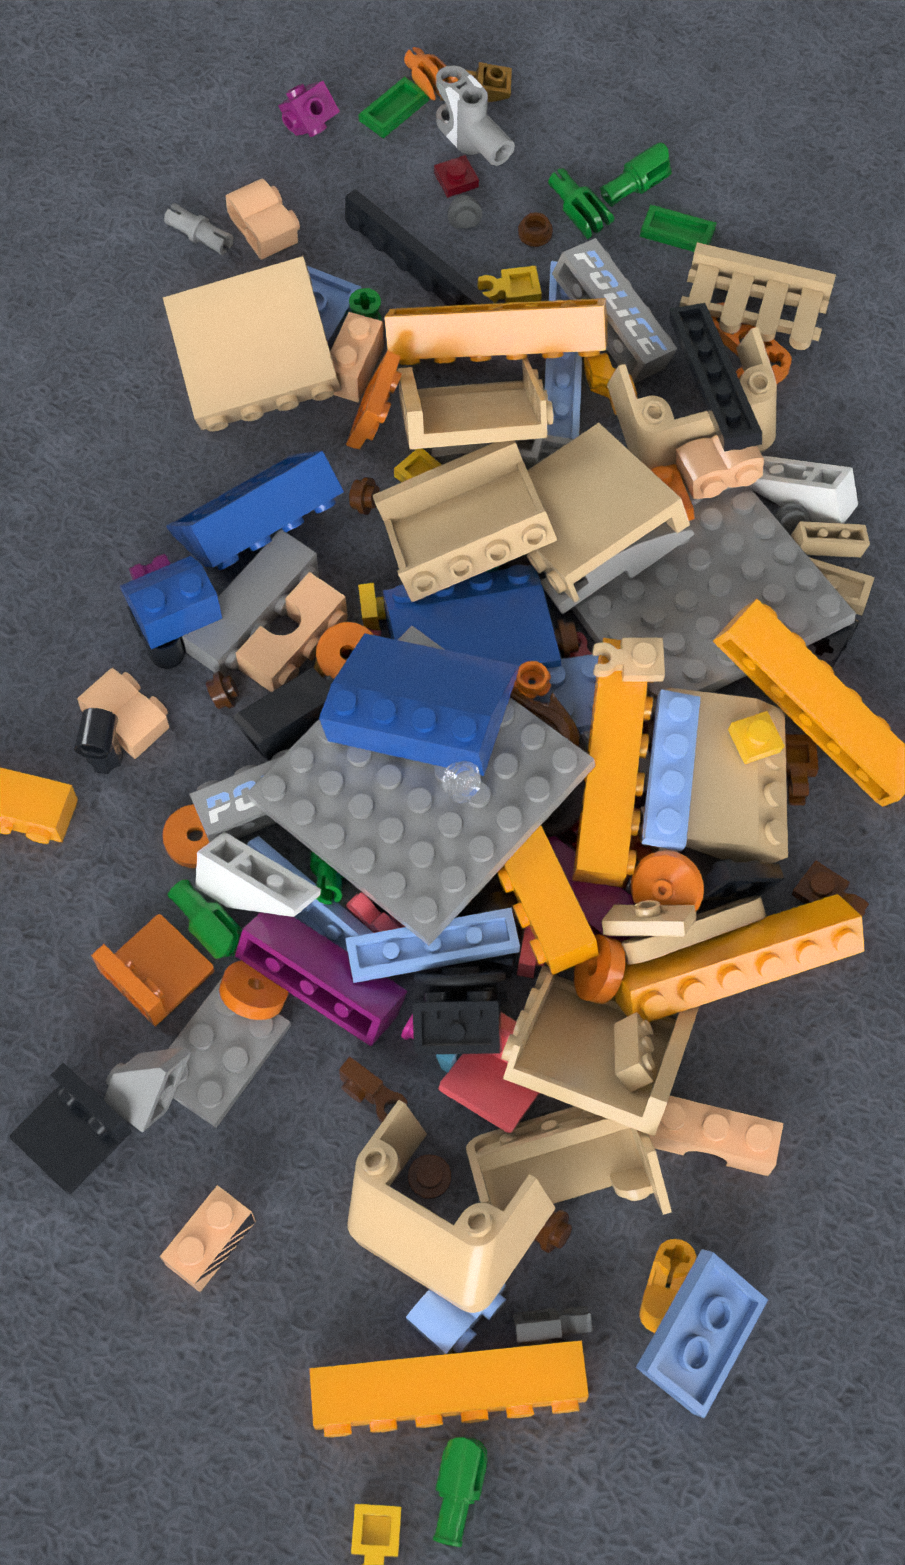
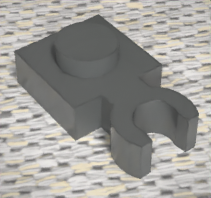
[512,1306,593,1346]

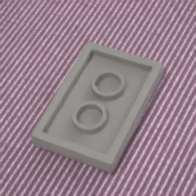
[169,977,291,1128]

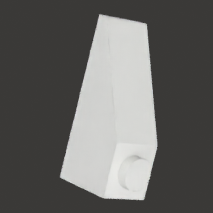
[749,456,858,524]
[195,832,321,917]

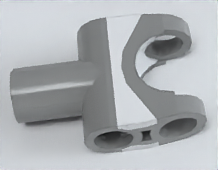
[436,65,515,166]

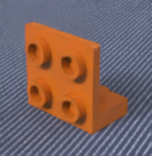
[91,914,215,1027]

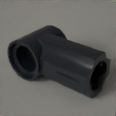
[74,708,123,774]

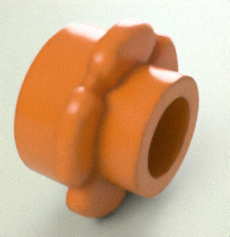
[514,661,551,699]

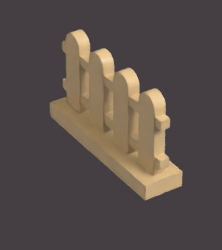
[679,242,836,350]

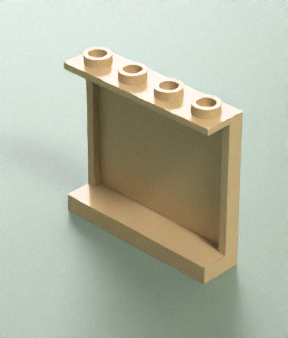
[163,256,342,431]
[397,358,553,449]
[527,423,690,603]
[373,441,557,602]
[501,965,699,1137]

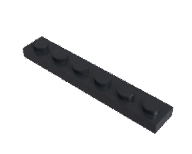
[345,189,495,306]
[670,303,762,452]

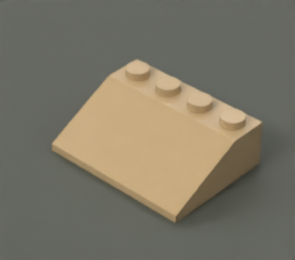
[666,688,788,864]

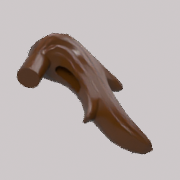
[510,686,580,747]

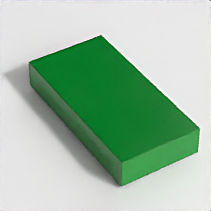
[358,76,429,139]
[640,204,717,252]

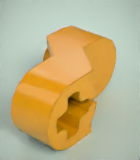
[584,353,638,415]
[639,1239,697,1333]

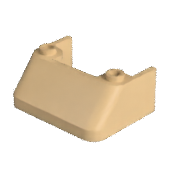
[607,327,777,476]
[347,1100,555,1313]
[466,1106,672,1215]

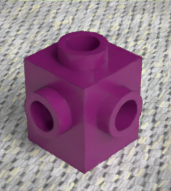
[278,81,340,137]

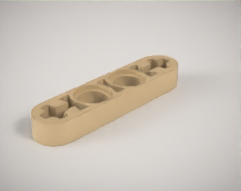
[622,896,766,964]

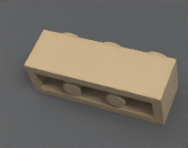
[791,521,870,558]
[614,1012,655,1093]

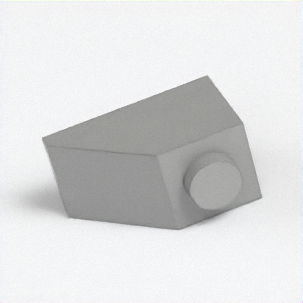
[104,1047,191,1133]

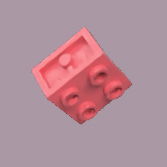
[438,1012,540,1133]

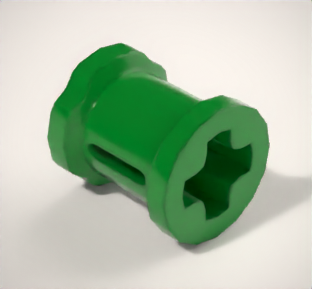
[349,288,382,321]

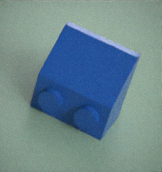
[120,556,223,649]

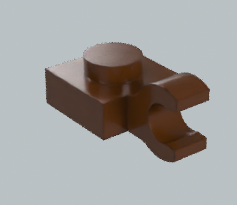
[785,734,819,806]
[792,860,869,917]
[339,1056,408,1124]

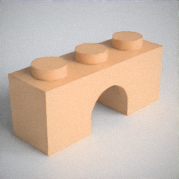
[236,572,348,692]
[648,1096,784,1176]

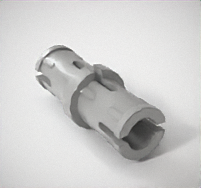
[164,203,234,255]

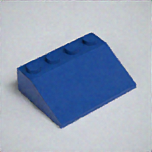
[166,451,344,570]
[383,565,562,668]
[319,633,519,776]

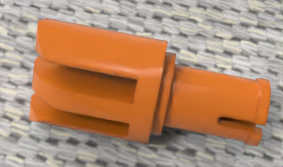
[404,47,458,101]

